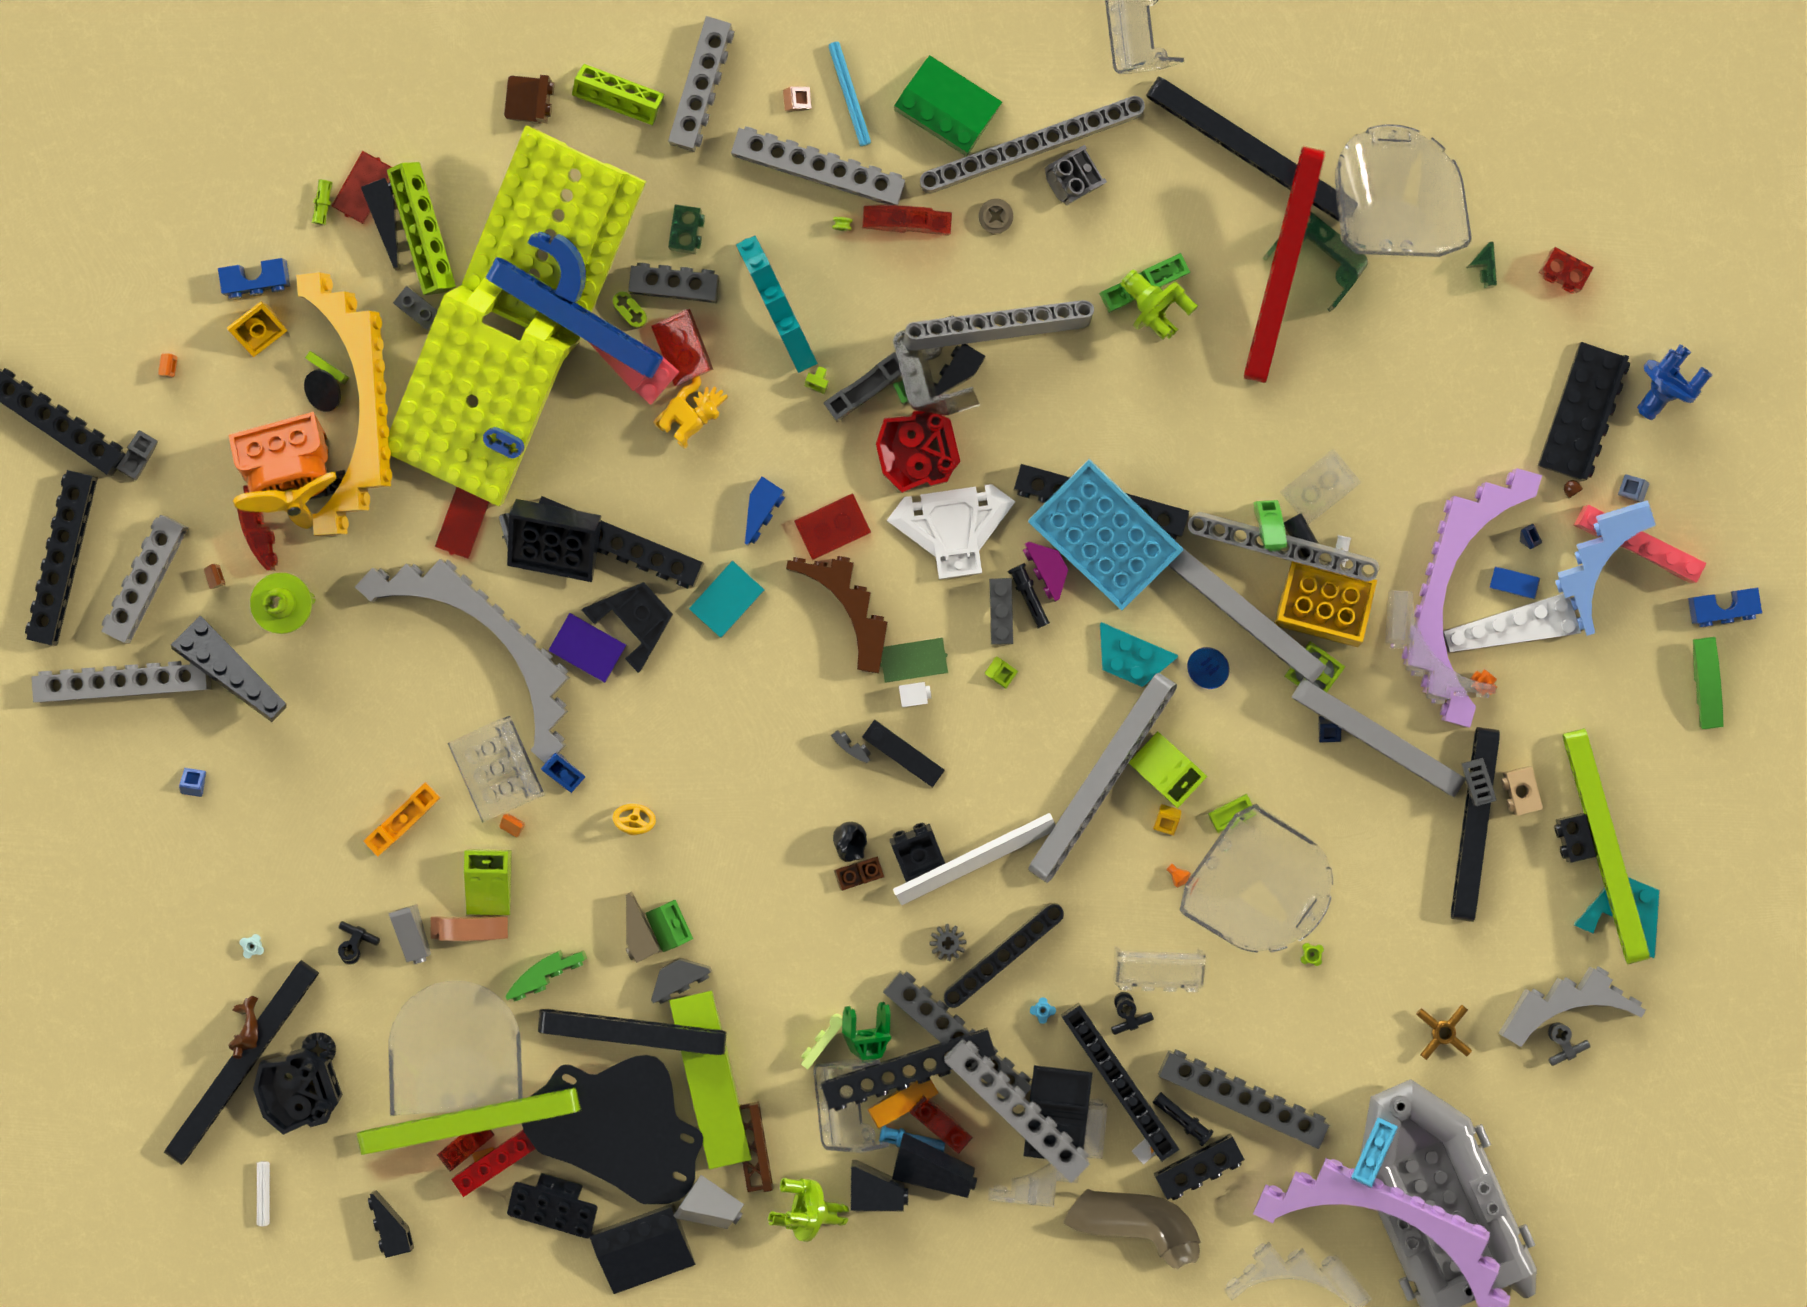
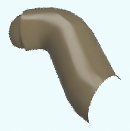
[1063,1189,1201,1269]

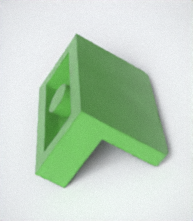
[646,900,693,952]

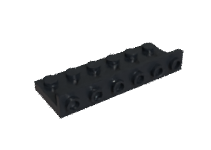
[1537,342,1630,481]

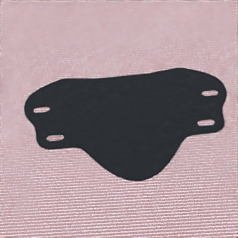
[521,1055,703,1204]

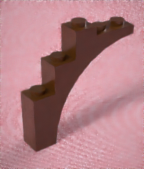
[786,556,888,674]

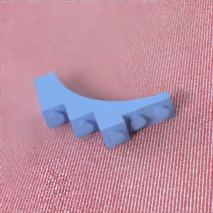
[1555,500,1656,636]

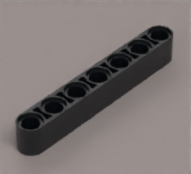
[944,903,1064,1008]

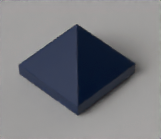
[1520,524,1542,549]

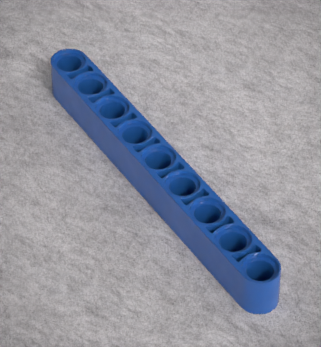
[486,257,663,378]

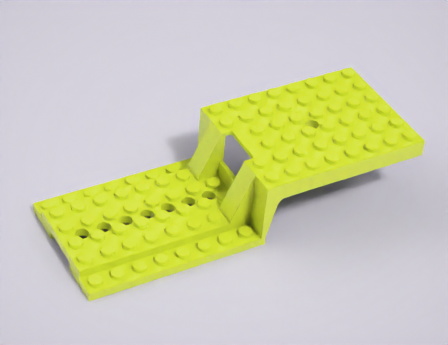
[388,126,647,506]

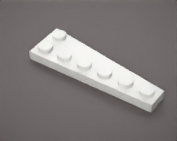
[1443,593,1581,652]

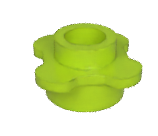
[1300,943,1324,966]

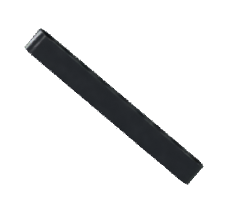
[1451,727,1500,922]
[538,1009,727,1055]

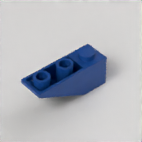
[745,476,785,546]

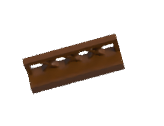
[740,1102,773,1192]

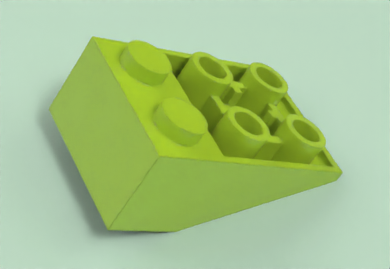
[1129,731,1208,808]
[464,849,512,915]

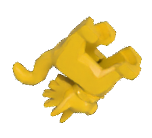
[653,372,728,449]

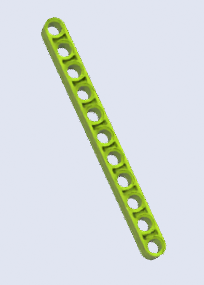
[1563,728,1650,965]
[356,1088,581,1155]

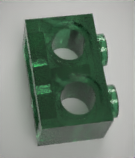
[668,204,705,254]

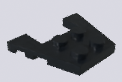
[582,582,673,673]

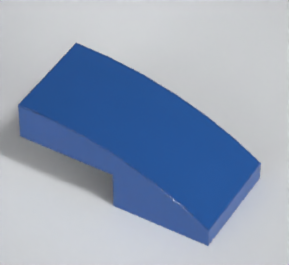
[1489,567,1540,599]

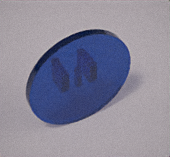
[1187,647,1230,689]

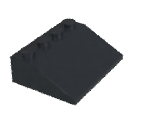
[507,499,601,582]
[590,1203,696,1294]

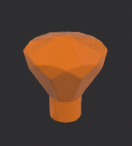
[1167,864,1191,888]

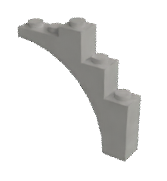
[1499,966,1646,1047]

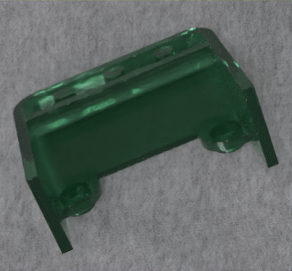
[1263,212,1368,312]

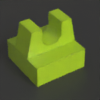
[804,366,829,394]

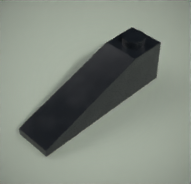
[361,178,400,271]
[862,719,945,788]

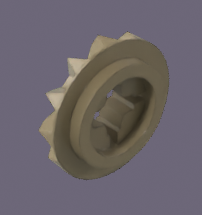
[979,199,1013,234]

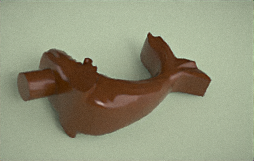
[228,996,258,1059]

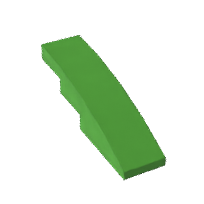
[1099,253,1190,313]
[1693,637,1724,729]

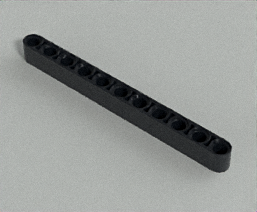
[1146,76,1357,224]
[164,960,319,1165]

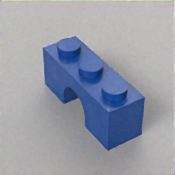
[218,258,290,299]
[1688,588,1762,627]

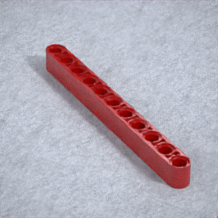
[1244,146,1325,383]

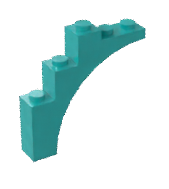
[736,235,818,373]

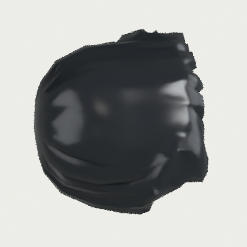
[833,821,867,862]

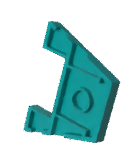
[1574,877,1660,958]

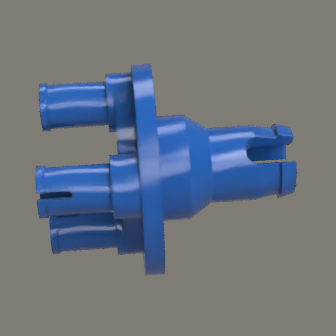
[1637,344,1712,420]

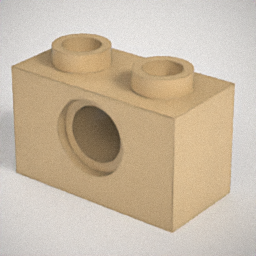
[1501,766,1543,816]

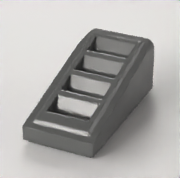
[1461,758,1497,806]

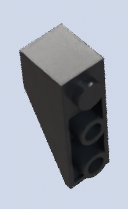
[928,344,985,401]
[368,1190,414,1258]

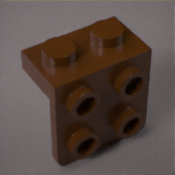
[504,75,554,123]

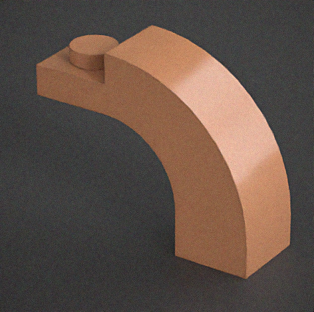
[430,916,508,941]

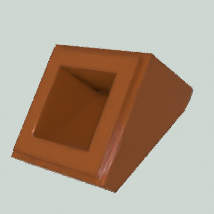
[204,564,226,589]

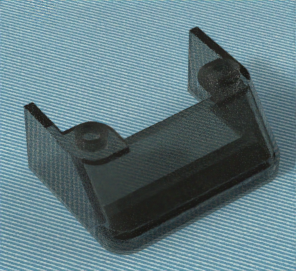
[893,315,980,416]

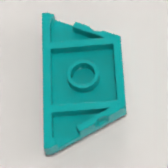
[1100,622,1178,687]

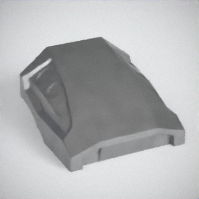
[1045,145,1107,205]

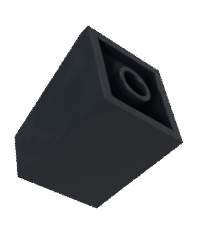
[851,1160,908,1211]

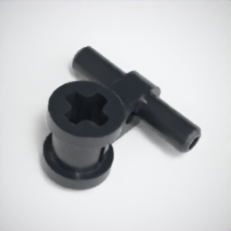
[338,921,380,965]
[1111,992,1154,1035]

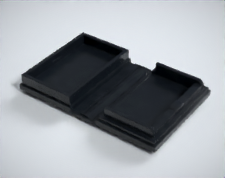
[1023,1065,1093,1159]

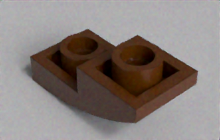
[834,856,884,891]

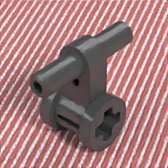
[1548,1022,1591,1066]

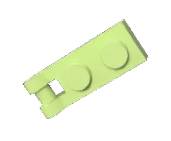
[801,1014,843,1070]

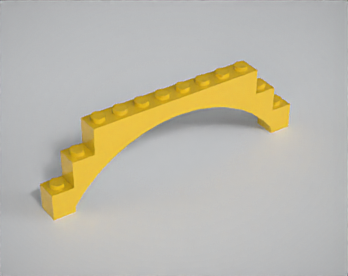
[296,272,392,536]

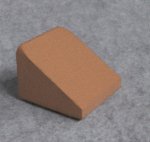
[783,87,811,111]

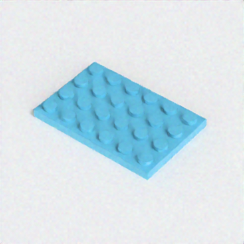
[1028,459,1183,611]

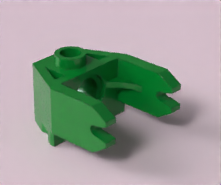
[842,1002,892,1061]

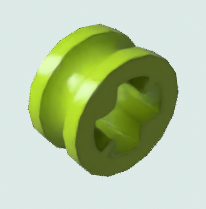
[832,217,853,231]

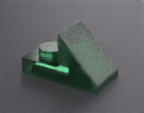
[1466,242,1497,288]

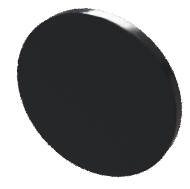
[304,369,341,412]

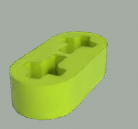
[613,291,647,328]

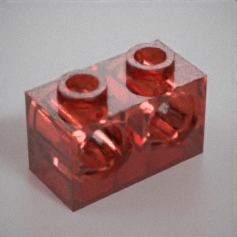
[1539,247,1594,294]

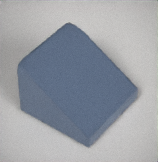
[1618,474,1649,502]

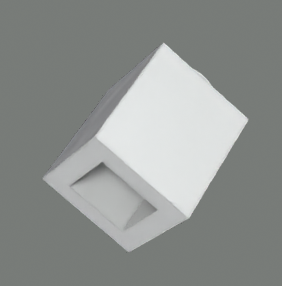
[899,682,932,707]

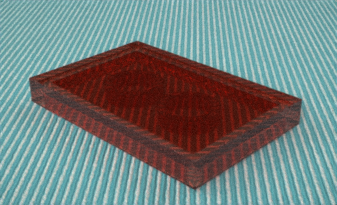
[651,309,714,386]
[794,493,871,560]

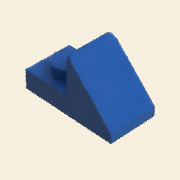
[541,753,585,793]

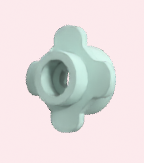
[239,934,264,959]

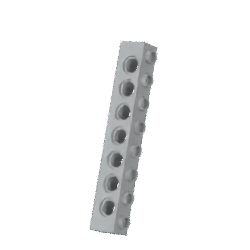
[731,126,905,208]
[31,661,212,702]
[944,1039,1090,1183]

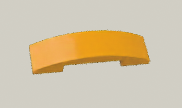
[363,782,440,857]

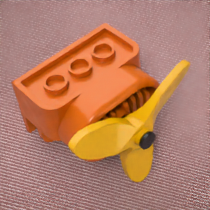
[229,412,336,529]

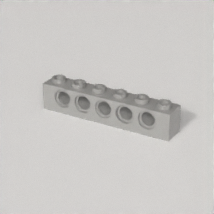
[668,16,735,152]
[102,515,189,643]

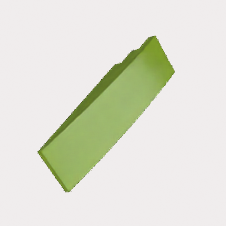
[669,990,752,1170]

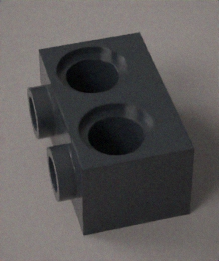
[1554,813,1596,863]

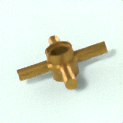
[1416,1004,1472,1060]

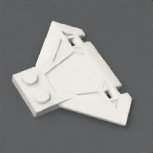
[887,484,1015,580]

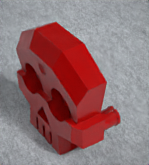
[876,407,961,493]

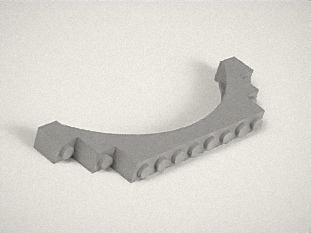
[355,559,570,763]

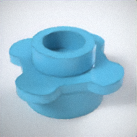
[1030,997,1056,1024]

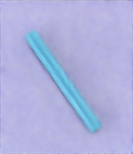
[828,41,871,146]

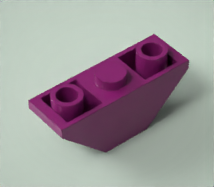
[1023,542,1068,602]

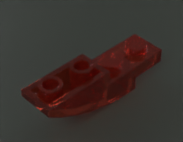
[862,205,952,236]
[237,485,278,571]

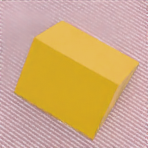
[227,301,287,357]

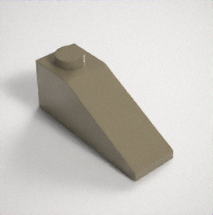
[626,892,661,963]

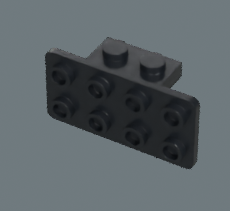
[507,1173,598,1239]

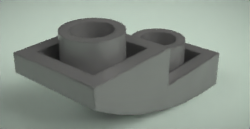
[831,730,871,763]

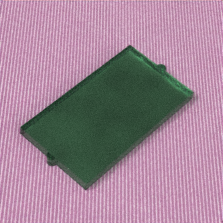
[880,637,948,683]

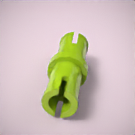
[312,179,333,225]

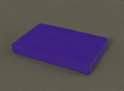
[548,613,627,683]

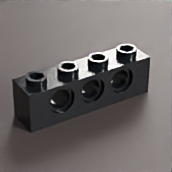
[1154,1133,1245,1200]

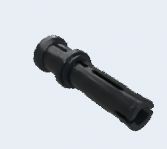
[1007,563,1050,629]
[1152,1092,1214,1146]

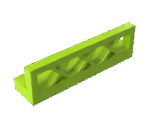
[572,64,665,126]

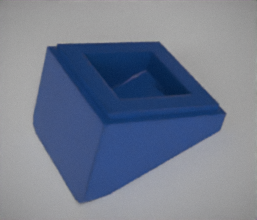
[179,768,206,797]

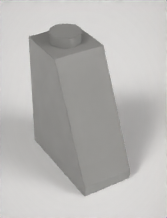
[389,904,431,964]
[674,1175,744,1229]

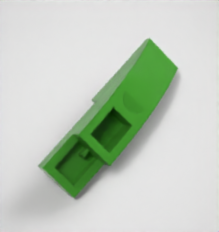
[1254,500,1287,551]
[505,950,587,1002]

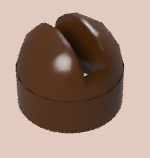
[1564,480,1583,499]

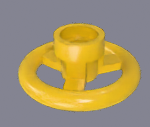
[612,804,656,835]

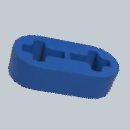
[483,427,524,458]

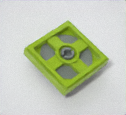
[1284,641,1345,692]

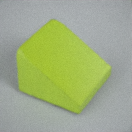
[985,657,1018,689]

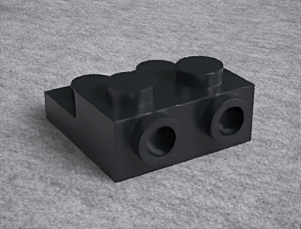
[889,823,945,882]

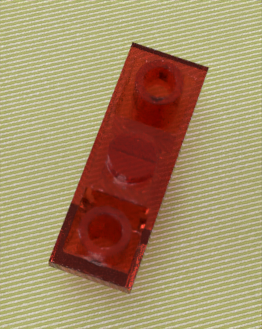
[909,1095,973,1154]
[437,1129,495,1172]

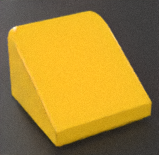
[1153,804,1182,836]

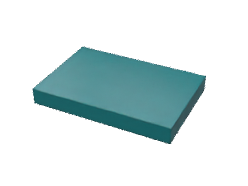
[689,561,765,638]

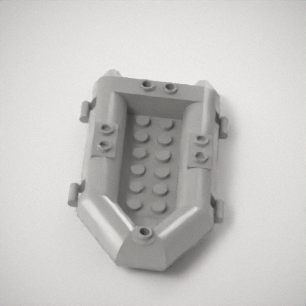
[1360,1079,1537,1307]

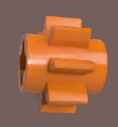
[1470,669,1497,696]

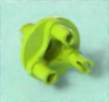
[1120,269,1198,340]
[250,573,315,634]
[768,1178,849,1242]

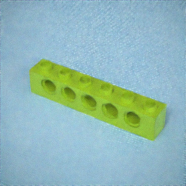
[387,162,456,295]

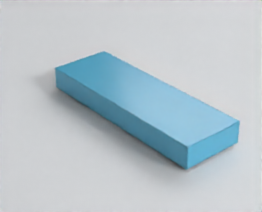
[1351,1117,1398,1188]

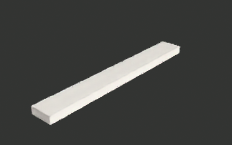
[893,813,1055,906]

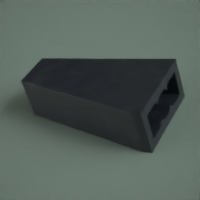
[892,1133,977,1198]

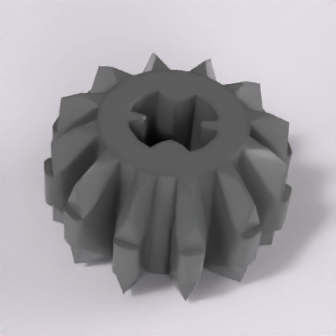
[930,924,967,961]

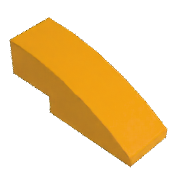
[867,1078,939,1128]

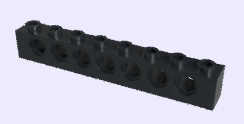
[0,368,125,476]
[1014,464,1189,540]
[25,470,98,646]
[539,496,704,589]
[1061,1002,1180,1162]
[821,1027,996,1111]

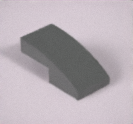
[117,430,158,481]

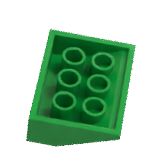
[894,55,1002,157]

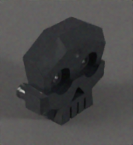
[253,1048,343,1135]

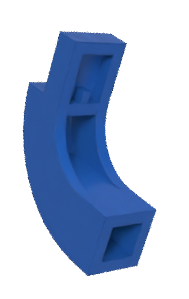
[528,232,586,303]

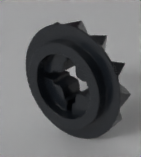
[301,1032,336,1061]

